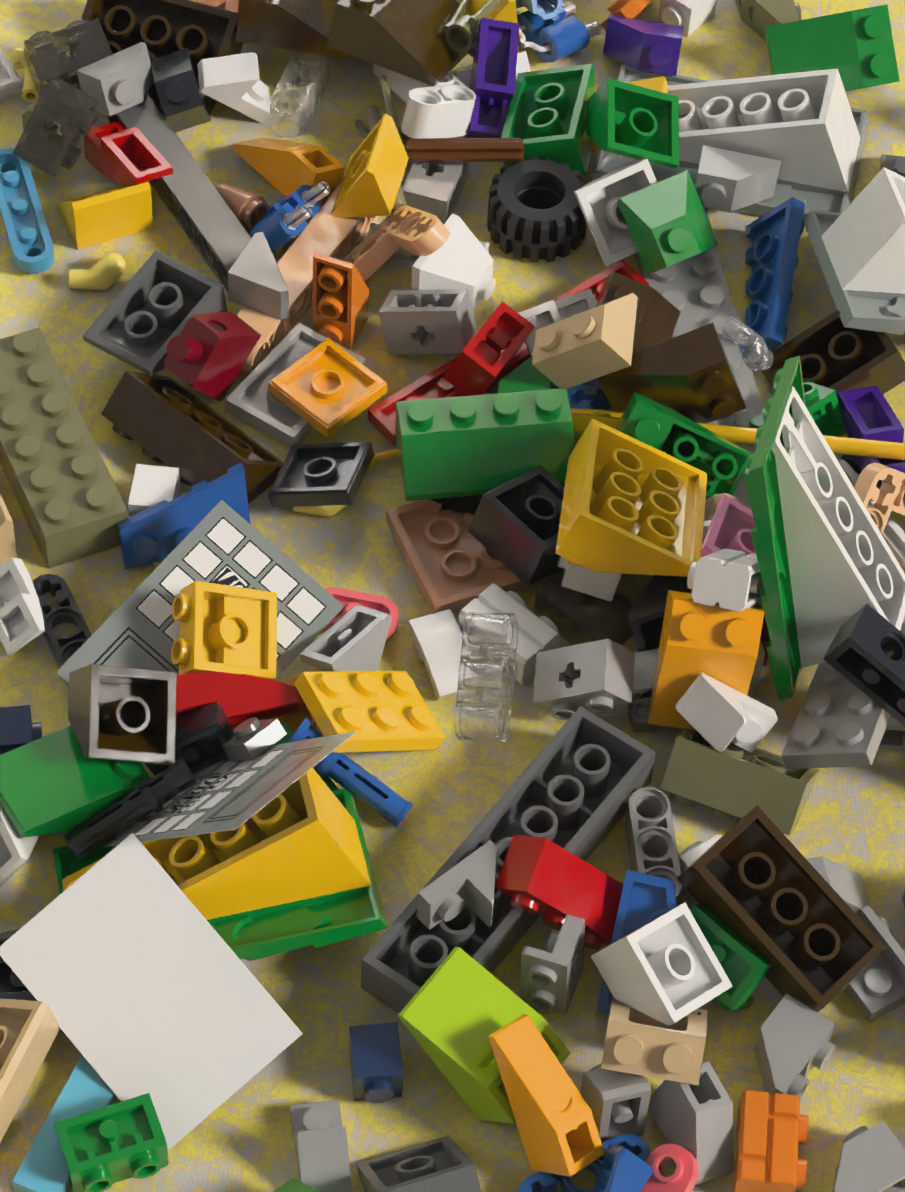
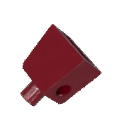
[164,312,261,401]

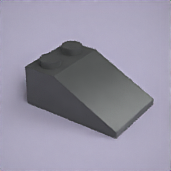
[83,250,227,376]

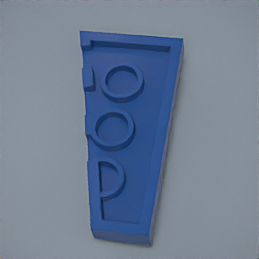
[745,197,805,357]

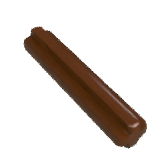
[406,138,524,162]

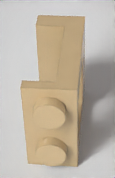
[600,997,708,1085]

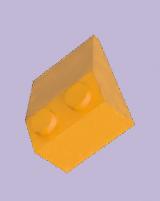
[647,590,764,730]

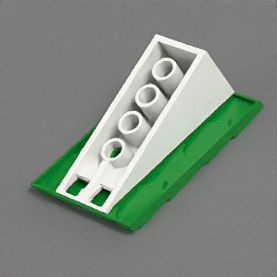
[745,356,905,701]

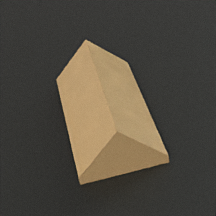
[0,998,60,1143]

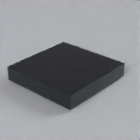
[268,442,375,507]

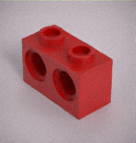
[443,301,535,396]

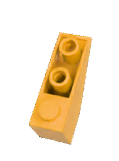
[232,138,346,210]
[488,1014,605,1177]

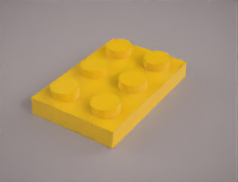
[294,671,446,753]

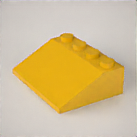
[555,418,707,577]

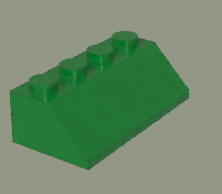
[395,388,575,501]

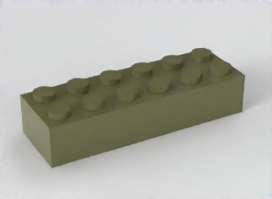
[0,327,128,569]

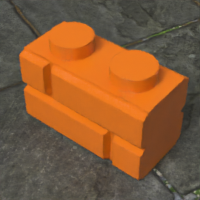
[733,1090,809,1192]

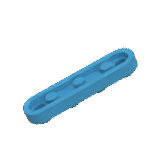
[0,148,54,274]

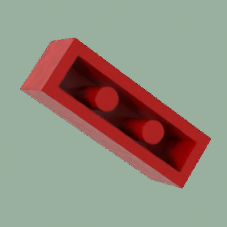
[495,835,623,950]

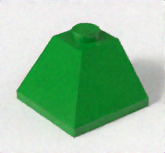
[586,78,679,169]
[617,170,718,275]

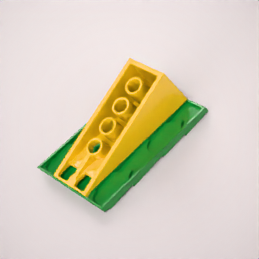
[53,768,388,961]

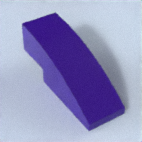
[464,17,519,138]
[837,386,905,496]

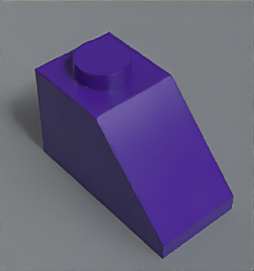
[603,15,684,76]

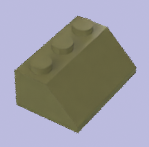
[660,729,819,835]

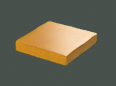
[268,338,387,438]

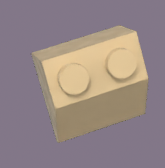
[532,293,638,389]

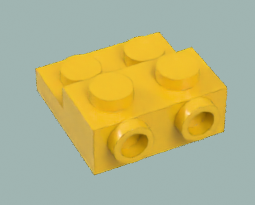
[171,581,277,680]

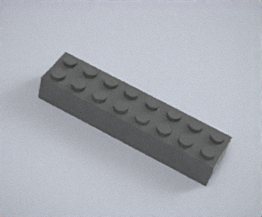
[361,706,656,1013]

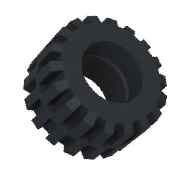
[487,156,587,263]

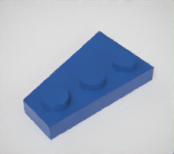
[118,463,251,569]

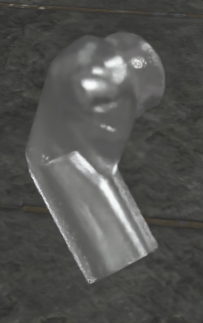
[722,316,773,372]

